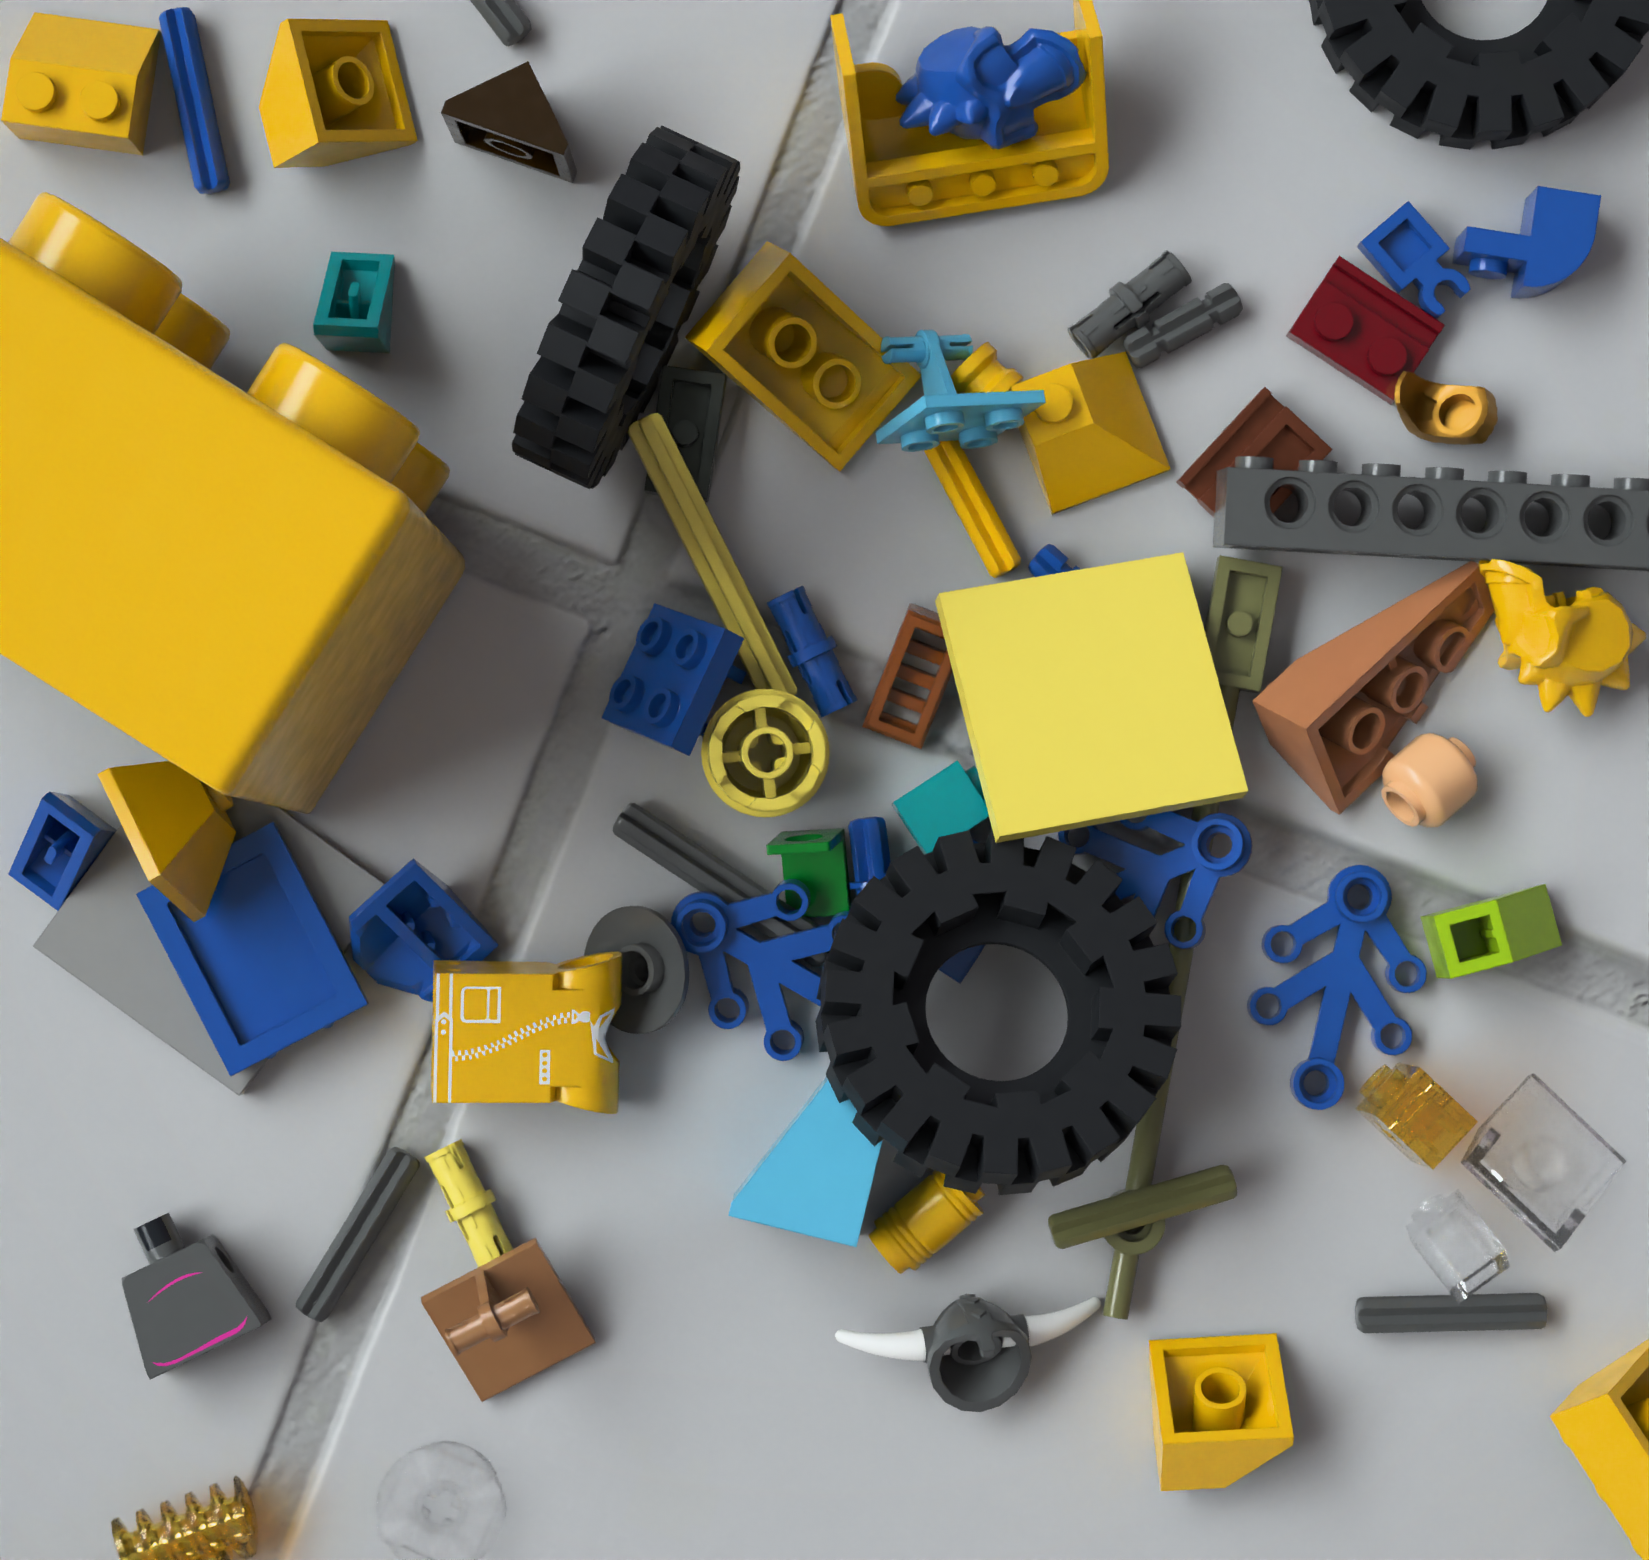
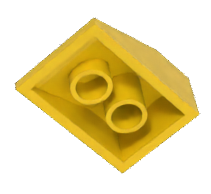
[685,241,921,472]

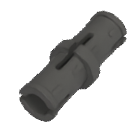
[1067,250,1192,359]

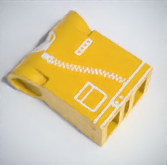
[431,951,622,1114]

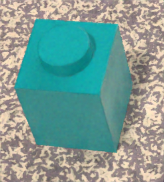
[892,760,989,855]

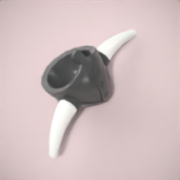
[835,1294,1101,1412]

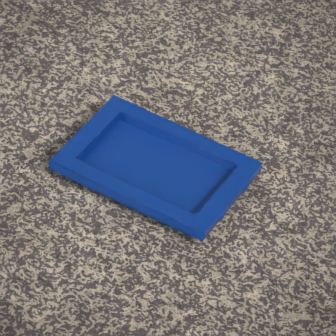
[136,822,369,1076]

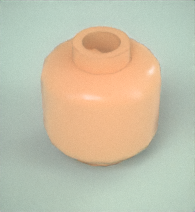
[1381,733,1478,828]

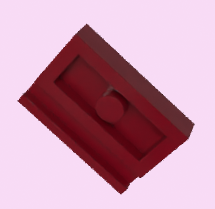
[1286,256,1445,405]

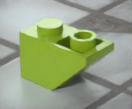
[1420,884,1562,979]

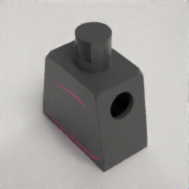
[122,1213,271,1380]

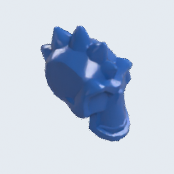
[896,26,1087,149]

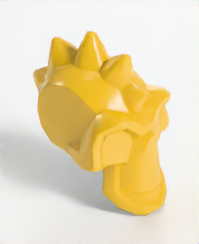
[1478,559,1646,717]

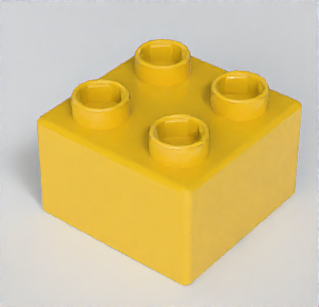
[0,193,465,814]

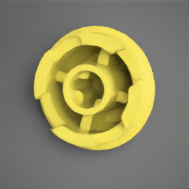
[701,689,830,817]

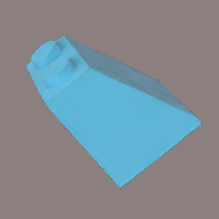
[728,1076,883,1247]

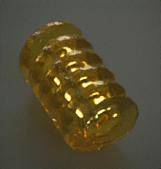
[111,1476,258,1560]

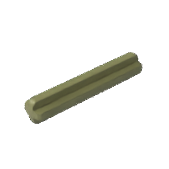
[1048,1165,1237,1249]

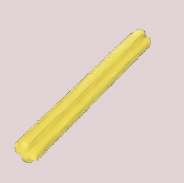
[628,413,797,695]

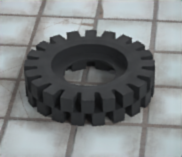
[1309,0,1649,150]
[512,125,741,489]
[815,829,1181,1195]

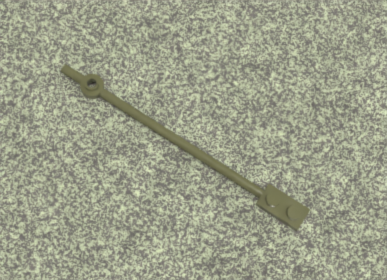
[1103,555,1283,1320]

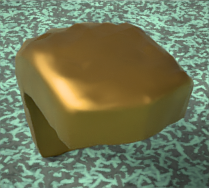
[1394,371,1498,445]

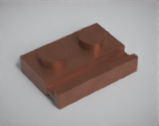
[1176,387,1333,517]

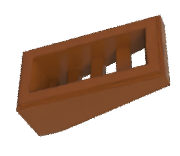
[862,603,953,749]

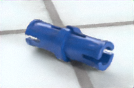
[767,585,858,718]

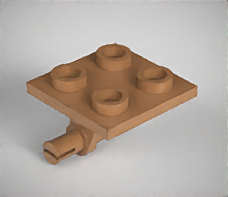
[421,1238,595,1402]

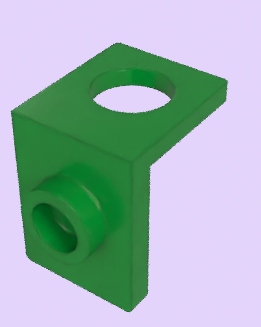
[766,828,851,917]

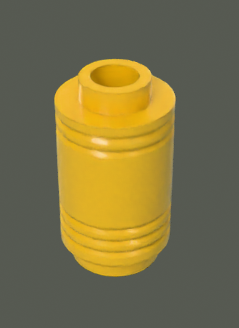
[868,1170,985,1274]

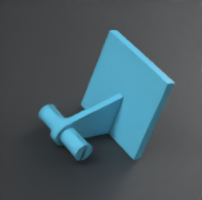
[875,329,1046,452]

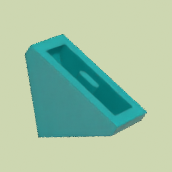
[313,251,395,353]

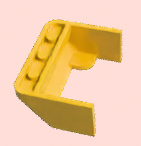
[830,0,1109,226]

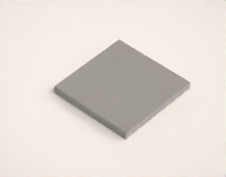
[33,760,385,1096]

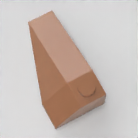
[1252,561,1495,815]

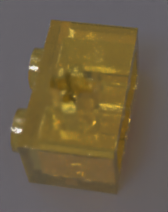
[1355,1062,1478,1170]

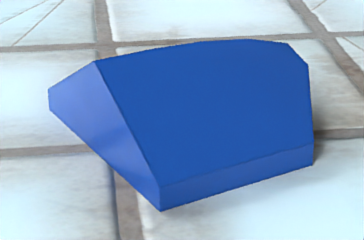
[349,858,499,1002]

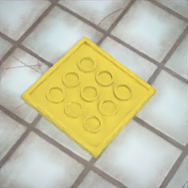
[935,552,1248,843]

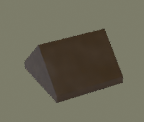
[441,61,577,183]

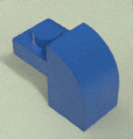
[1452,186,1601,299]

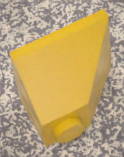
[259,19,418,168]
[1009,351,1171,515]
[97,761,236,922]
[1149,1333,1294,1491]

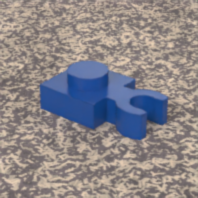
[1357,201,1471,319]

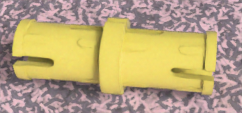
[424,1139,513,1268]

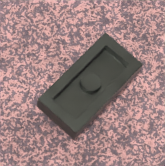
[644,365,727,503]

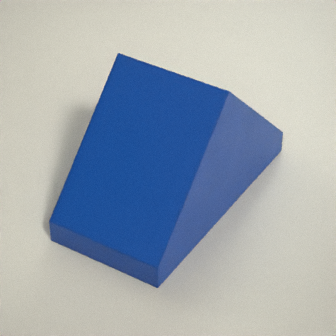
[8,791,117,911]

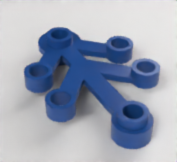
[1058,811,1253,949]
[1247,865,1427,1110]
[671,879,849,1061]

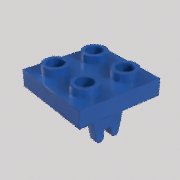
[601,603,746,756]

